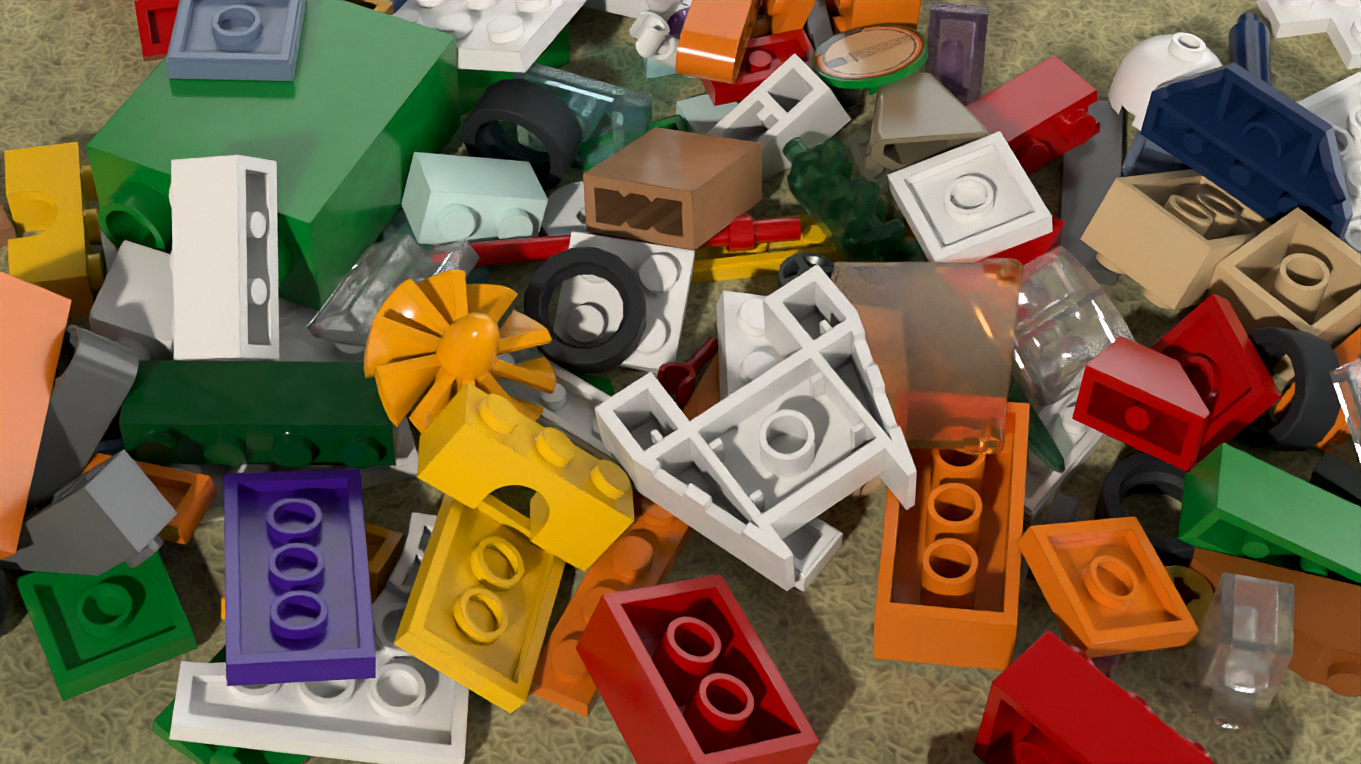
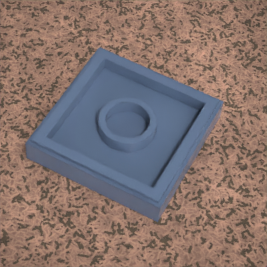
[166,0,307,81]

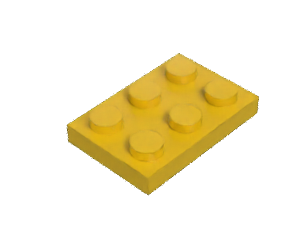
[393,493,566,714]

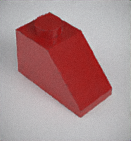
[1072,336,1210,472]

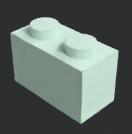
[401,152,548,245]

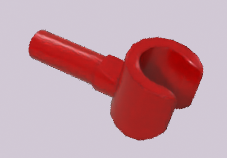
[657,337,718,411]

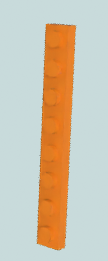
[529,351,720,718]

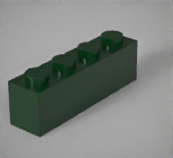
[119,360,399,468]

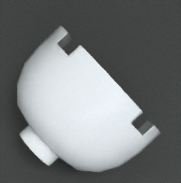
[1108,32,1223,131]

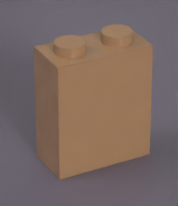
[583,127,762,250]

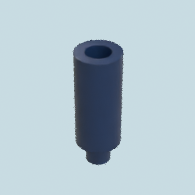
[1228,13,1272,86]

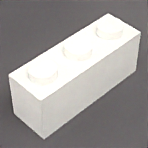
[169,155,279,361]

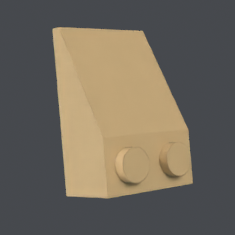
[1081,169,1273,310]

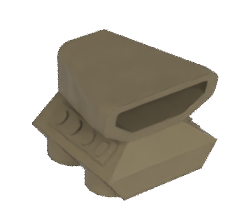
[847,72,990,220]

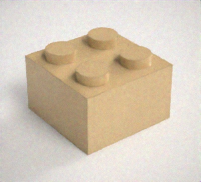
[1205,207,1361,386]

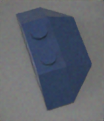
[1140,62,1353,241]

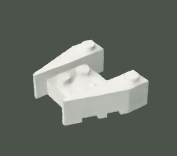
[594,264,917,591]

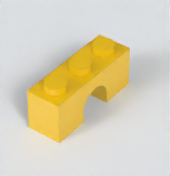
[4,142,106,318]
[417,382,634,572]

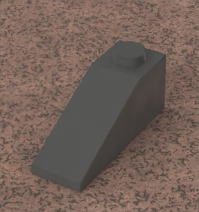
[0,449,178,576]

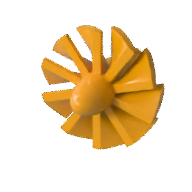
[363,270,556,434]

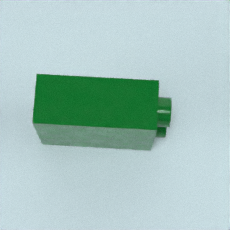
[86,0,461,312]

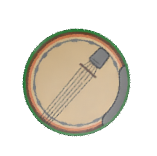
[812,24,929,95]

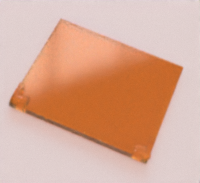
[831,258,1023,454]

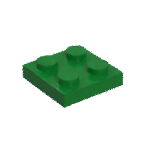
[15,551,198,701]

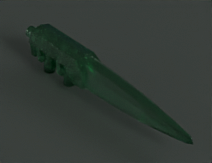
[782,137,1065,473]

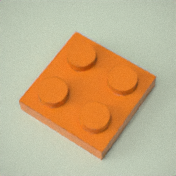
[1017,516,1199,658]

